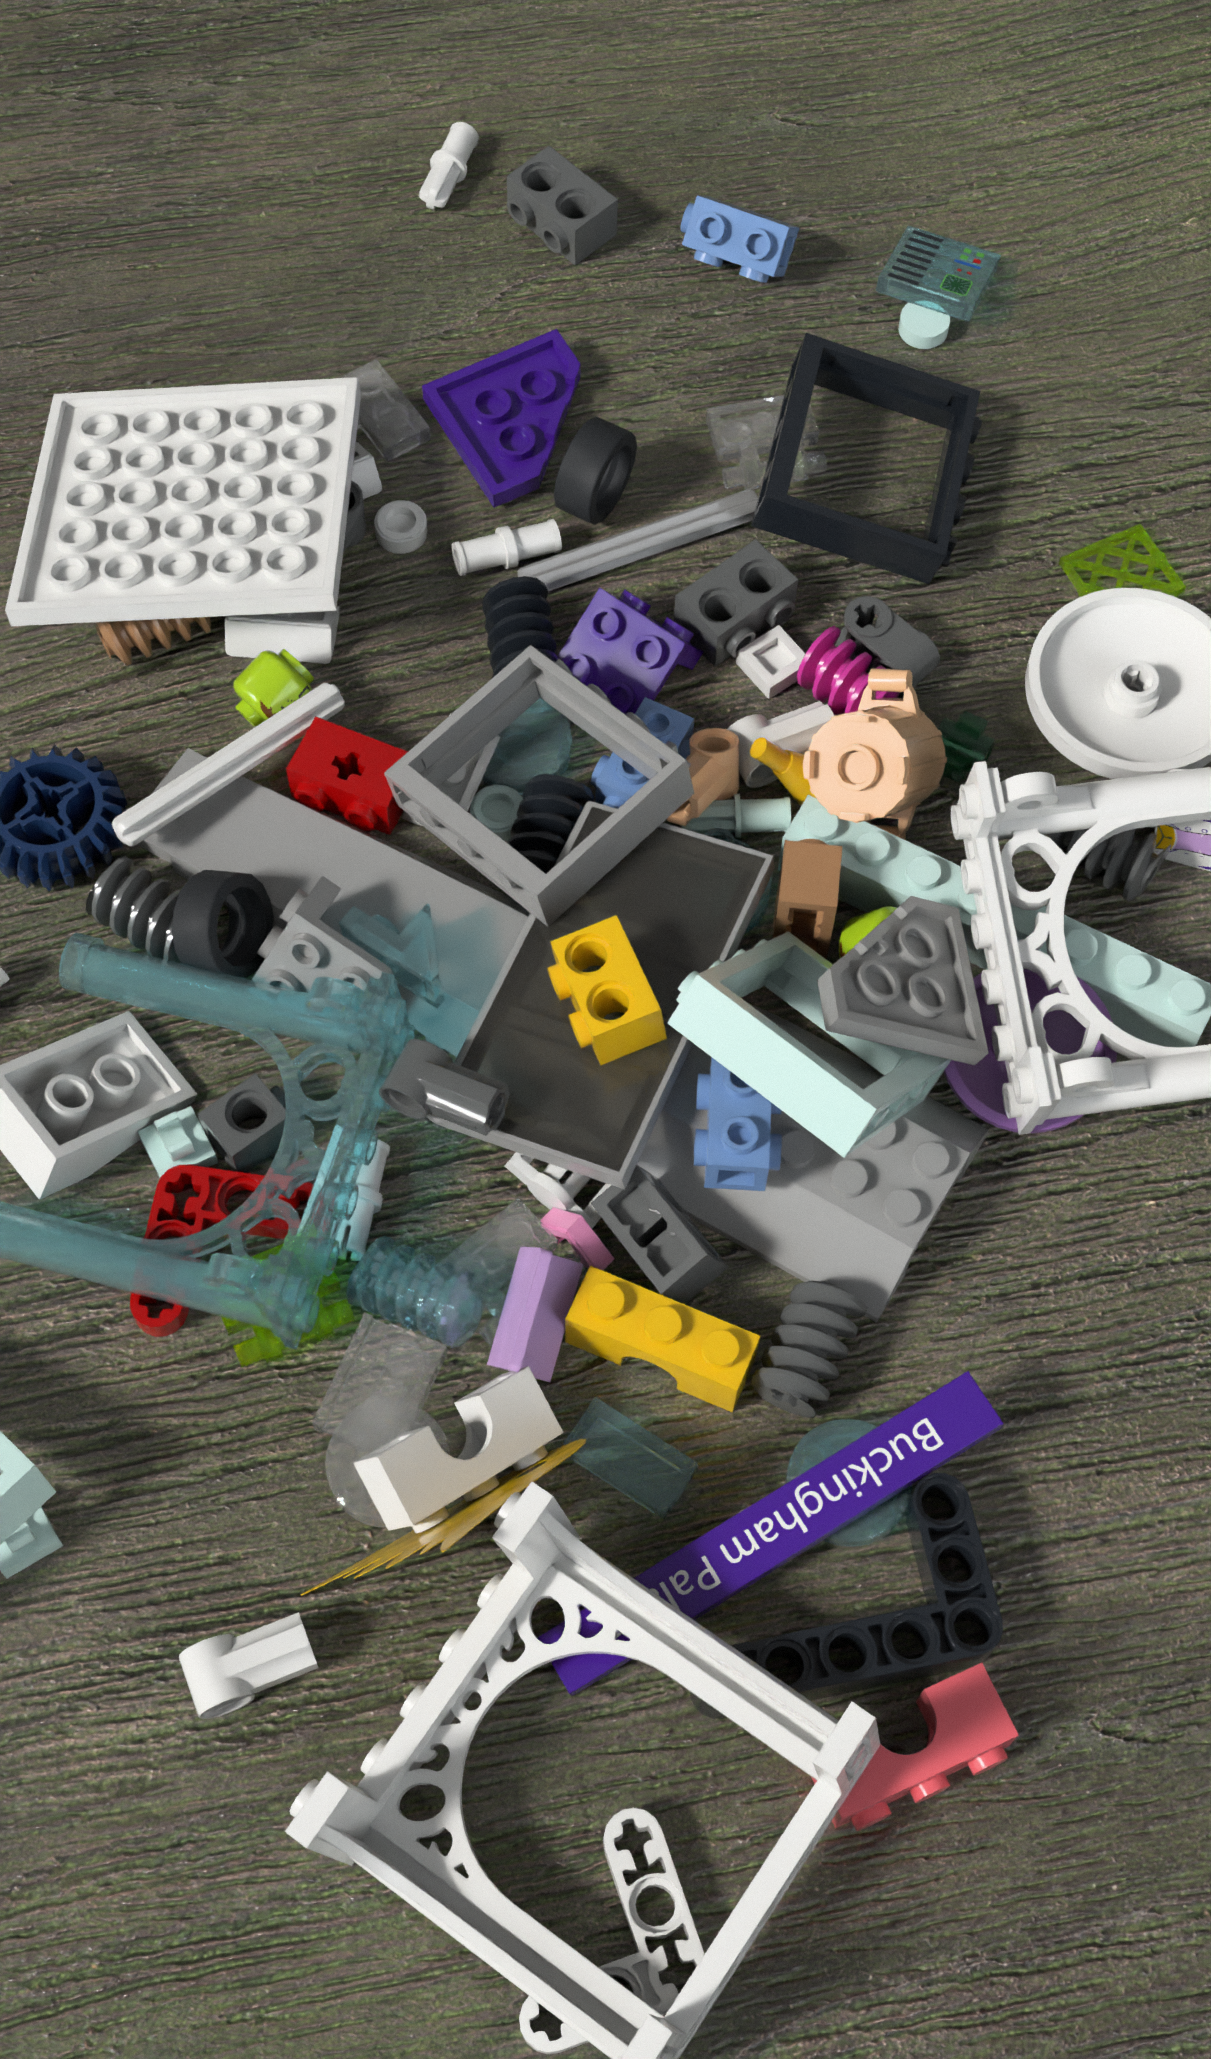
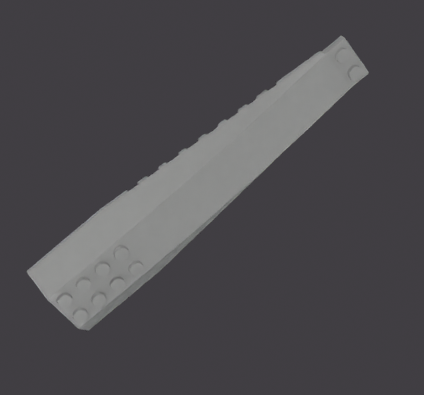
[137,748,989,1323]

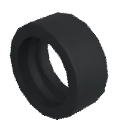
[554,417,637,525]
[172,870,273,980]

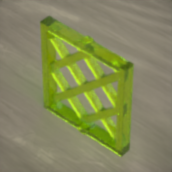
[1059,524,1186,597]

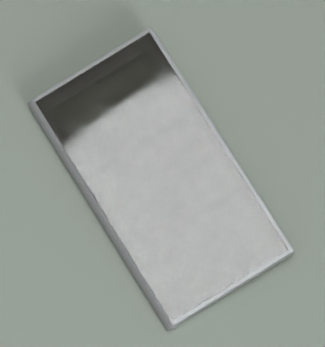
[427,801,775,1190]

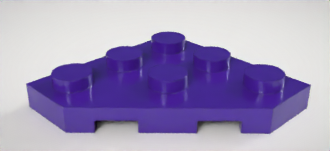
[422,329,581,508]

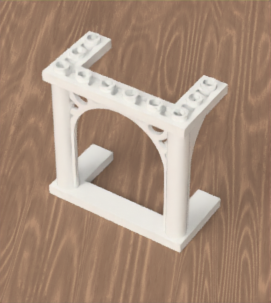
[285,1481,880,2059]

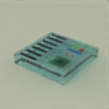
[876,225,1001,322]

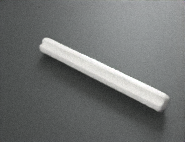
[112,683,345,846]

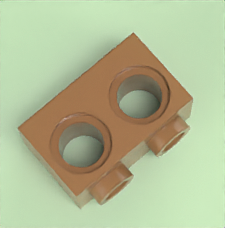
[772,839,843,959]

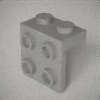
[248,876,394,1046]

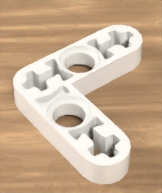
[519,1808,705,2054]

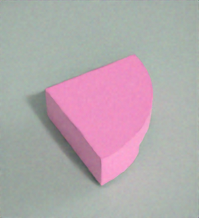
[539,1207,614,1270]

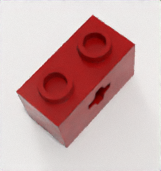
[286,716,408,835]

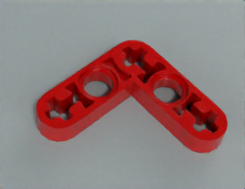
[130,1165,329,1337]

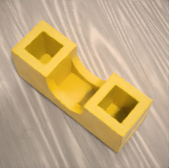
[565,1266,760,1413]

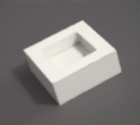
[736,625,805,699]

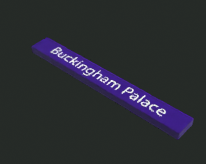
[537,1371,1003,1696]

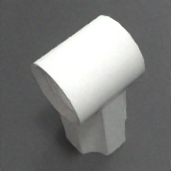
[727,701,834,788]
[179,1612,318,1720]

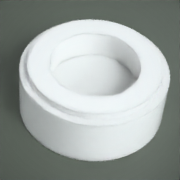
[374,500,427,554]

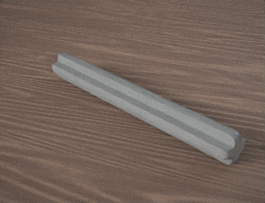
[517,489,758,591]

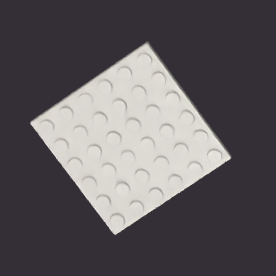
[5,377,361,626]

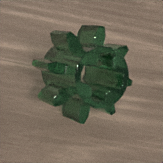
[938,711,996,783]

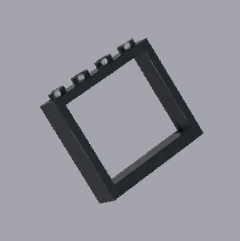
[751,333,982,584]

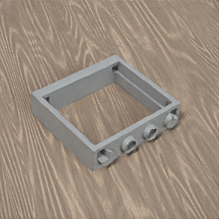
[384,645,694,927]

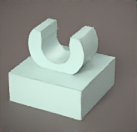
[137,1106,218,1178]
[0,1506,63,1579]

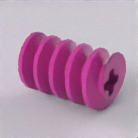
[797,625,900,715]

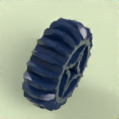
[0,744,127,892]

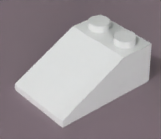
[0,1011,197,1200]

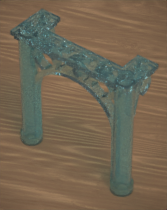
[0,933,415,1350]

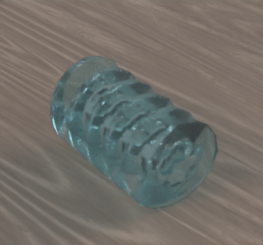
[346,1236,483,1348]

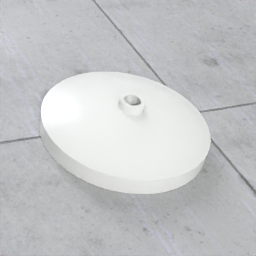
[1025,588,1211,779]

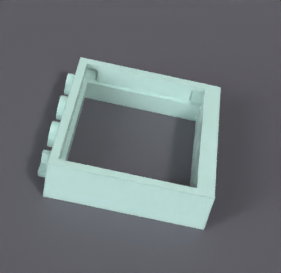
[668,932,951,1158]

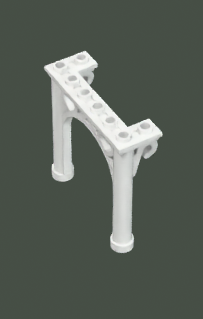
[951,761,1211,1135]

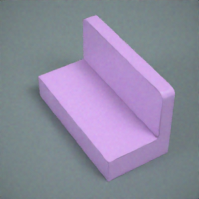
[487,1247,583,1382]

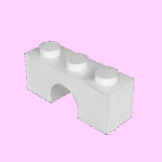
[353,1366,564,1533]

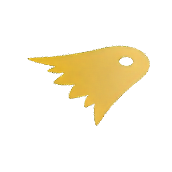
[301,1439,586,1596]

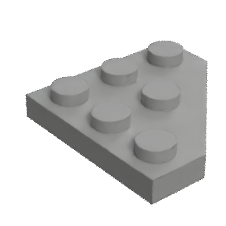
[817,896,989,1065]

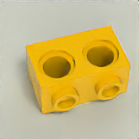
[547,915,667,1065]

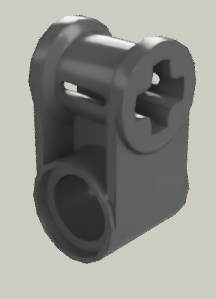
[836,596,940,698]

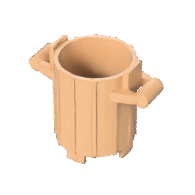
[803,668,947,840]

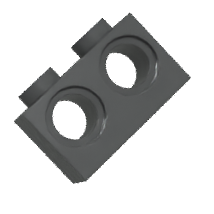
[507,146,618,265]
[674,539,798,667]
[591,1165,728,1304]

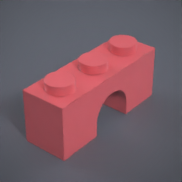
[811,1662,1019,1831]

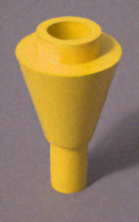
[750,737,816,806]

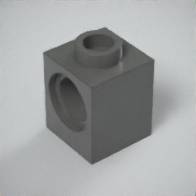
[198,1073,296,1173]

